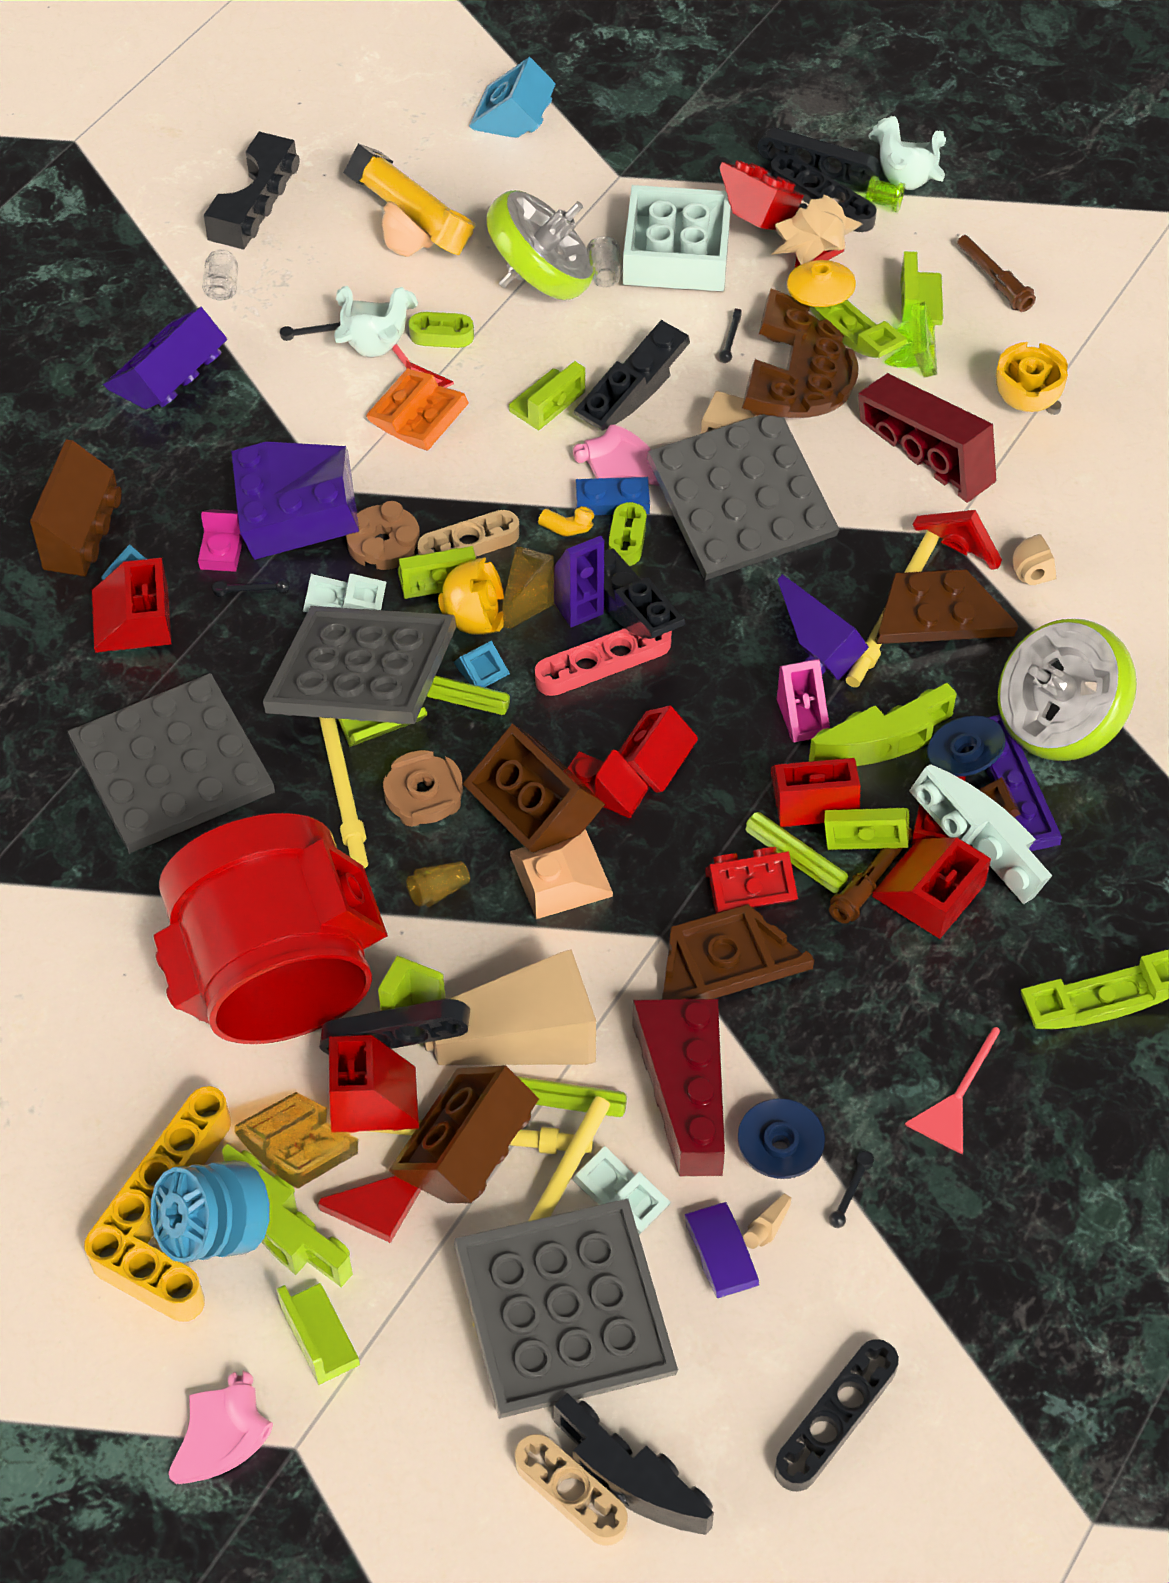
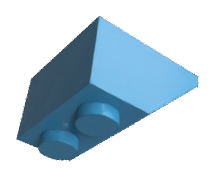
[469,57,556,138]

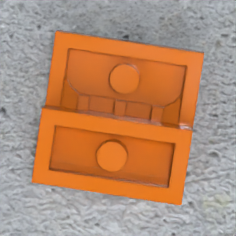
[366,368,469,451]

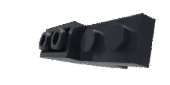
[574,320,690,431]
[604,548,685,639]
[554,1393,714,1535]

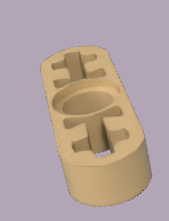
[418,510,519,556]
[515,1434,628,1546]

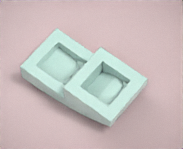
[303,573,386,612]
[572,1146,671,1234]

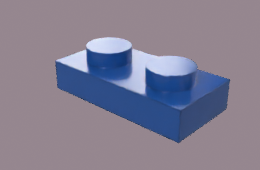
[576,477,650,515]

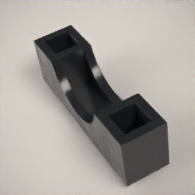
[204,131,300,250]

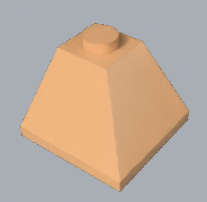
[510,829,613,919]

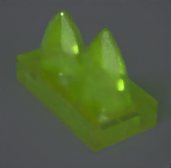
[884,302,937,378]

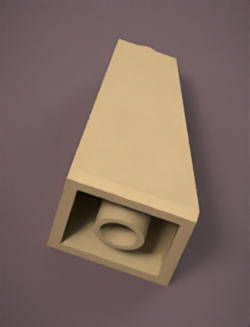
[424,949,596,1065]

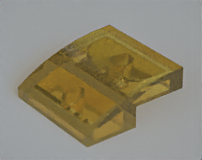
[235,1092,359,1189]

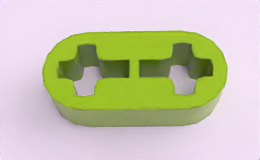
[409,312,474,348]
[609,502,646,566]

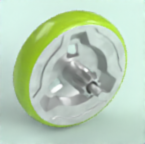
[486,190,594,300]
[998,619,1137,761]

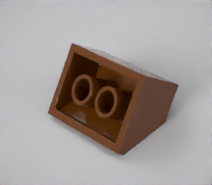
[30,439,122,577]
[463,723,605,853]
[389,1065,539,1203]

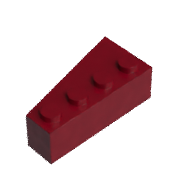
[858,373,997,503]
[632,999,725,1176]

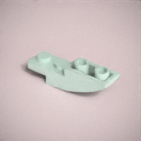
[909,765,1052,904]

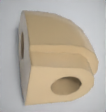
[1012,534,1056,585]

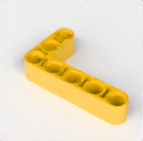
[84,1086,231,1322]

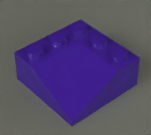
[231,442,359,560]

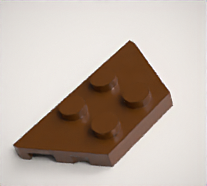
[875,570,1018,644]
[662,904,814,1000]

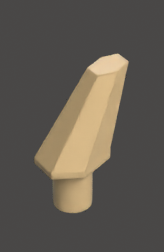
[743,1193,791,1249]

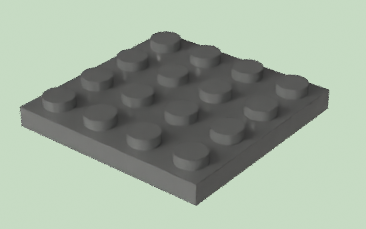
[647,414,839,581]
[263,606,456,724]
[68,673,275,854]
[454,1199,678,1419]

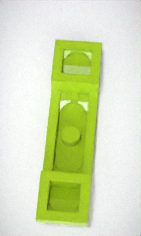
[810,300,907,358]
[1021,949,1169,1029]

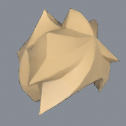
[772,195,862,265]

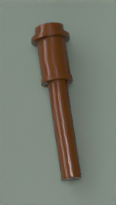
[957,235,1036,312]
[829,827,913,924]

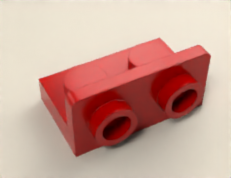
[705,847,798,914]

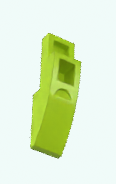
[809,683,957,766]
[222,1143,353,1287]

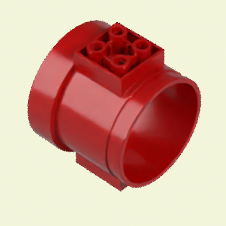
[153,813,388,1044]

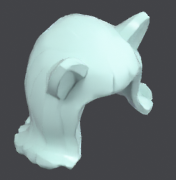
[869,116,946,190]
[334,286,418,358]

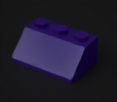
[103,306,228,410]

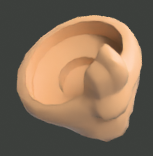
[382,201,434,257]

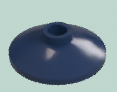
[927,716,1005,777]
[738,1099,825,1179]

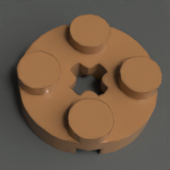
[346,501,420,570]
[383,750,463,827]

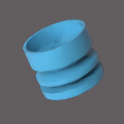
[151,1160,270,1263]

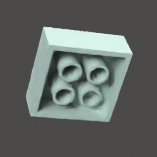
[623,185,731,291]

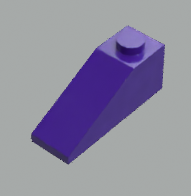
[550,536,604,628]
[777,574,869,680]

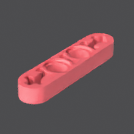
[535,628,672,696]

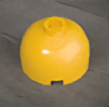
[996,342,1068,412]
[438,558,505,635]

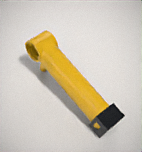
[343,143,476,255]

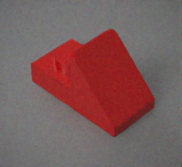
[568,749,648,819]

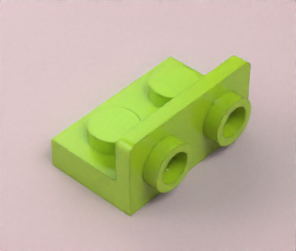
[398,546,476,599]

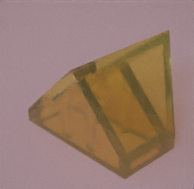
[503,547,554,628]

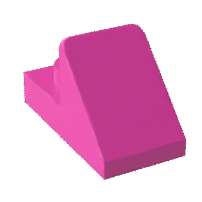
[198,509,243,572]

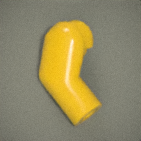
[538,506,594,537]

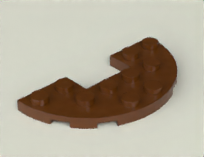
[742,288,859,418]

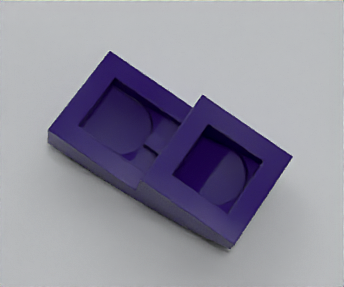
[685,1202,759,1299]

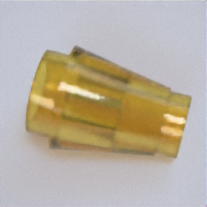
[406,861,470,907]

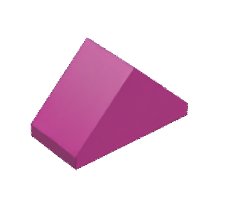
[777,659,830,742]

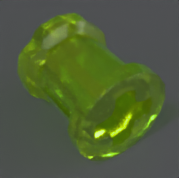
[865,175,906,213]

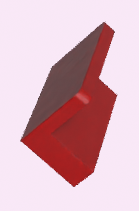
[618,705,698,793]

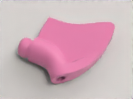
[573,425,660,486]
[169,1371,273,1484]

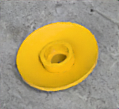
[787,260,856,307]

